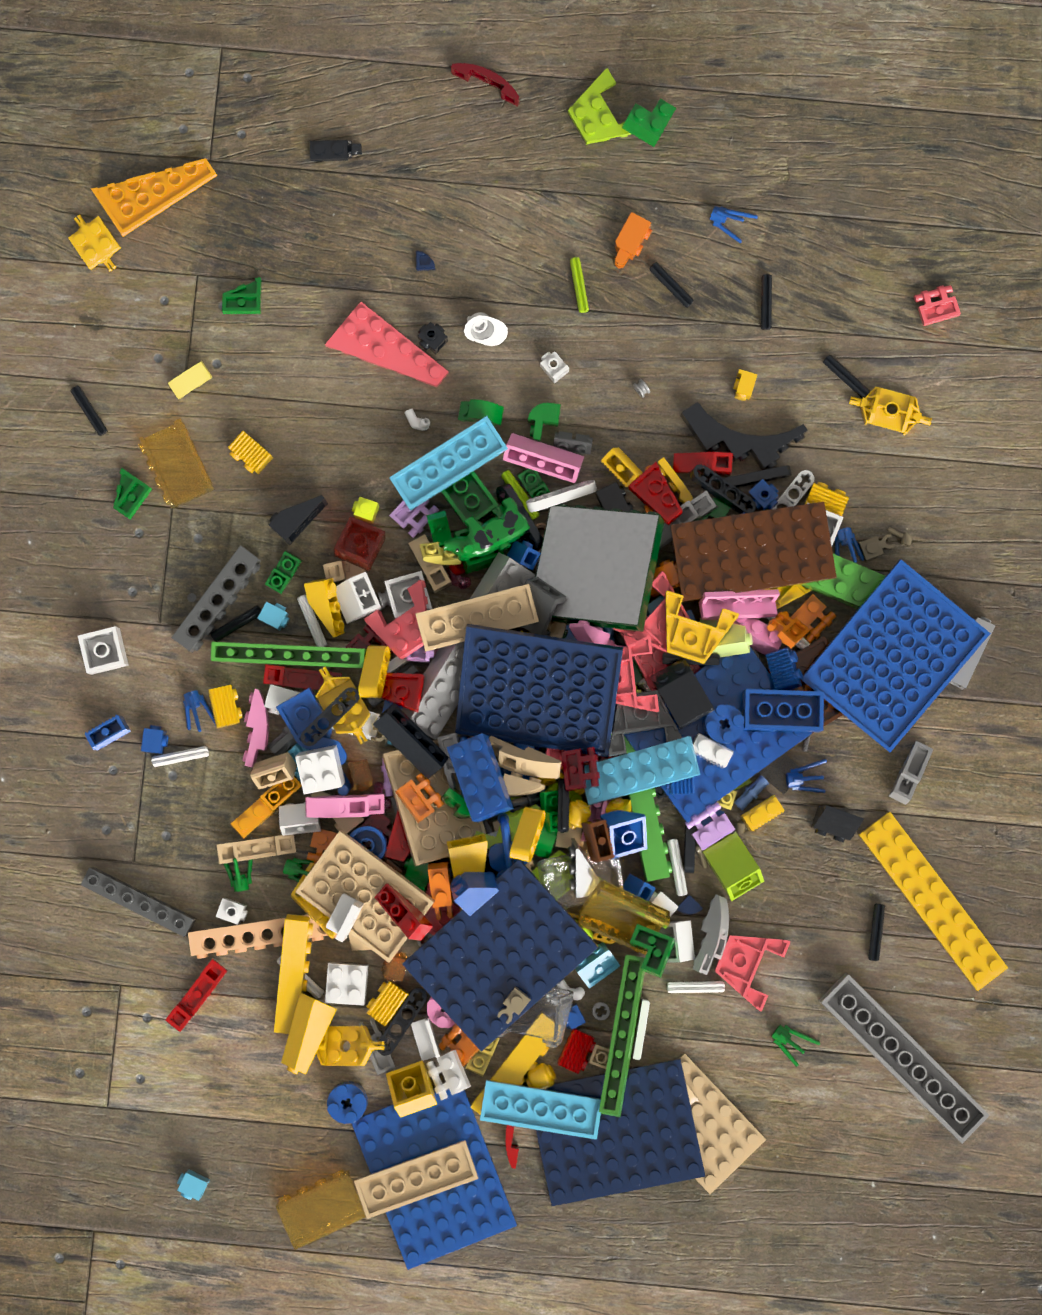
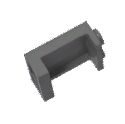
[520,577,566,636]

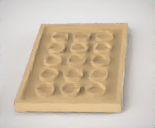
[382,740,486,867]
[296,829,435,963]
[678,1053,766,1194]

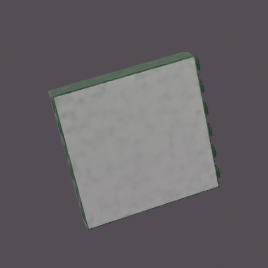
[535,503,665,632]

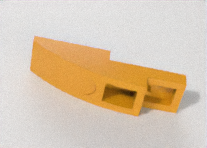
[231,777,302,839]

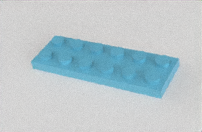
[389,416,508,511]
[584,736,700,805]
[480,1080,601,1140]

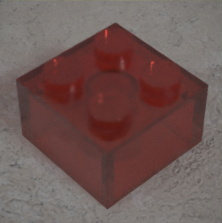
[334,516,386,571]

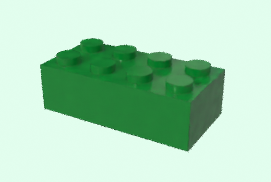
[440,471,499,528]

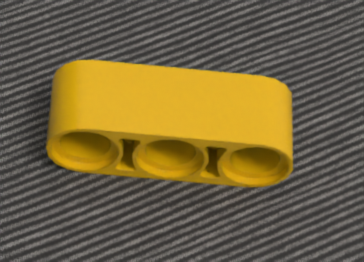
[358,645,390,698]
[510,807,546,862]

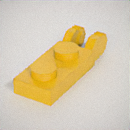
[657,457,693,504]

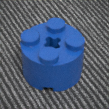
[703,704,744,745]
[350,826,388,860]
[327,1081,368,1124]

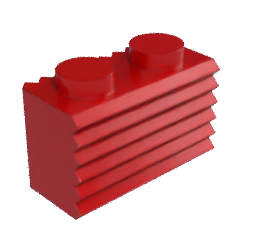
[557,1028,596,1074]

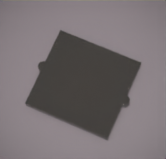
[758,753,804,795]

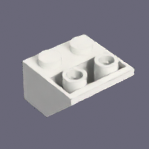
[336,572,382,624]

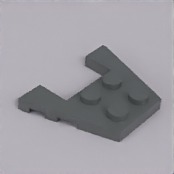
[609,690,682,757]

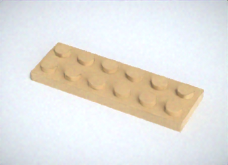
[415,584,539,652]
[354,1140,479,1219]

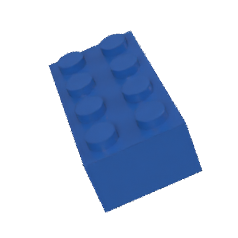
[742,689,824,732]
[447,733,514,823]

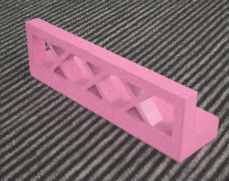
[699,589,780,620]

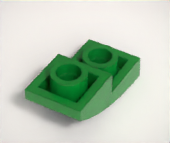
[517,468,550,499]
[265,551,303,594]
[540,790,558,832]

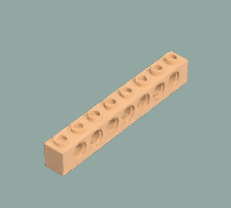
[188,914,337,959]

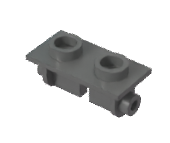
[553,431,593,455]

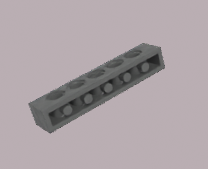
[171,545,261,653]
[81,867,197,937]

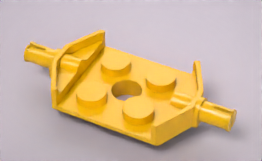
[849,386,932,435]
[315,666,371,744]
[316,1025,385,1066]

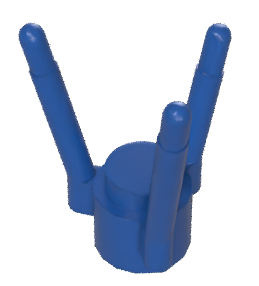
[710,206,758,243]
[834,527,865,563]
[183,690,216,732]
[786,759,827,793]

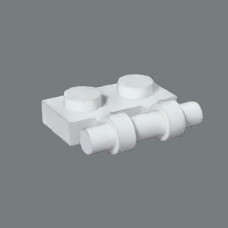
[426,1050,471,1100]

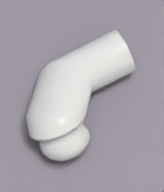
[557,979,585,1000]

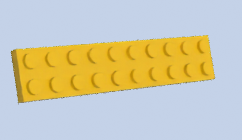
[858,812,1008,991]

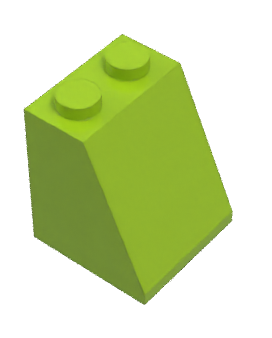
[703,832,764,901]

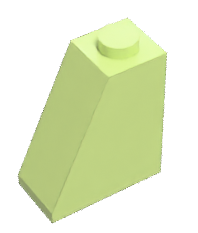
[700,618,753,657]

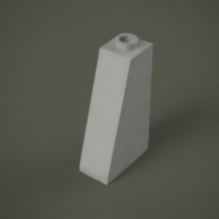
[949,616,995,689]

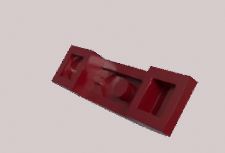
[451,63,519,107]

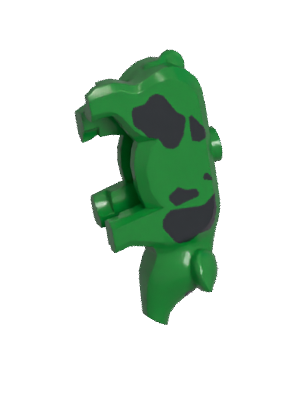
[443,497,530,561]

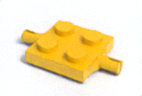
[68,215,121,271]

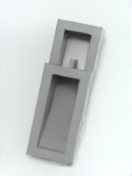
[889,741,933,805]

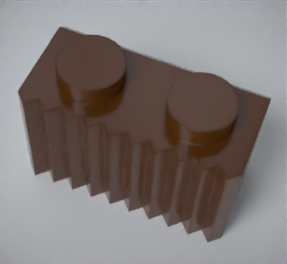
[581,819,615,863]

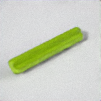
[570,257,589,313]
[501,470,540,520]

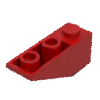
[673,452,733,476]
[374,883,433,941]

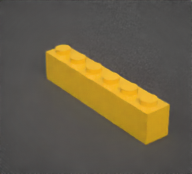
[274,914,314,1034]
[471,1012,561,1115]

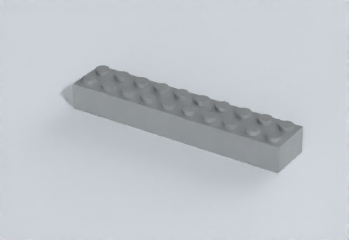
[402,553,536,740]
[818,973,990,1144]

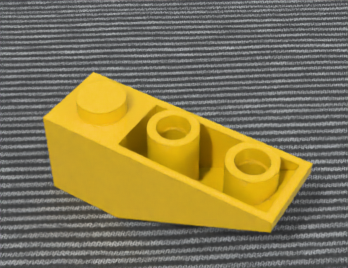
[304,577,345,637]

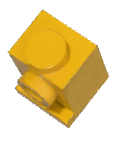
[733,369,758,401]

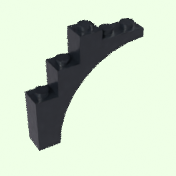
[681,402,808,470]

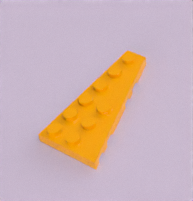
[91,158,217,237]

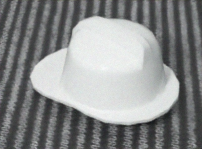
[464,312,508,346]

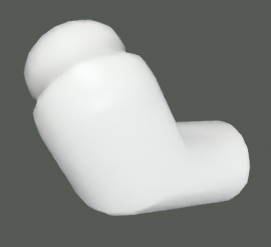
[404,409,430,431]

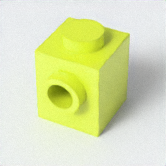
[352,497,379,524]

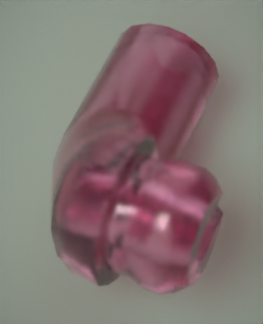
[447,567,471,589]
[374,782,391,809]

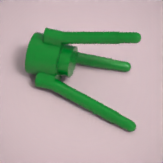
[224,858,253,892]
[283,858,314,882]
[771,1024,820,1067]

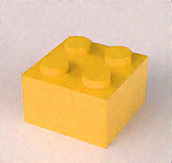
[386,1060,437,1118]

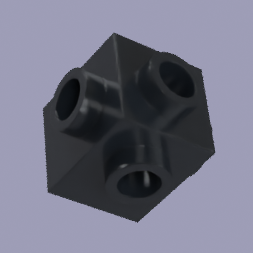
[418,322,448,355]

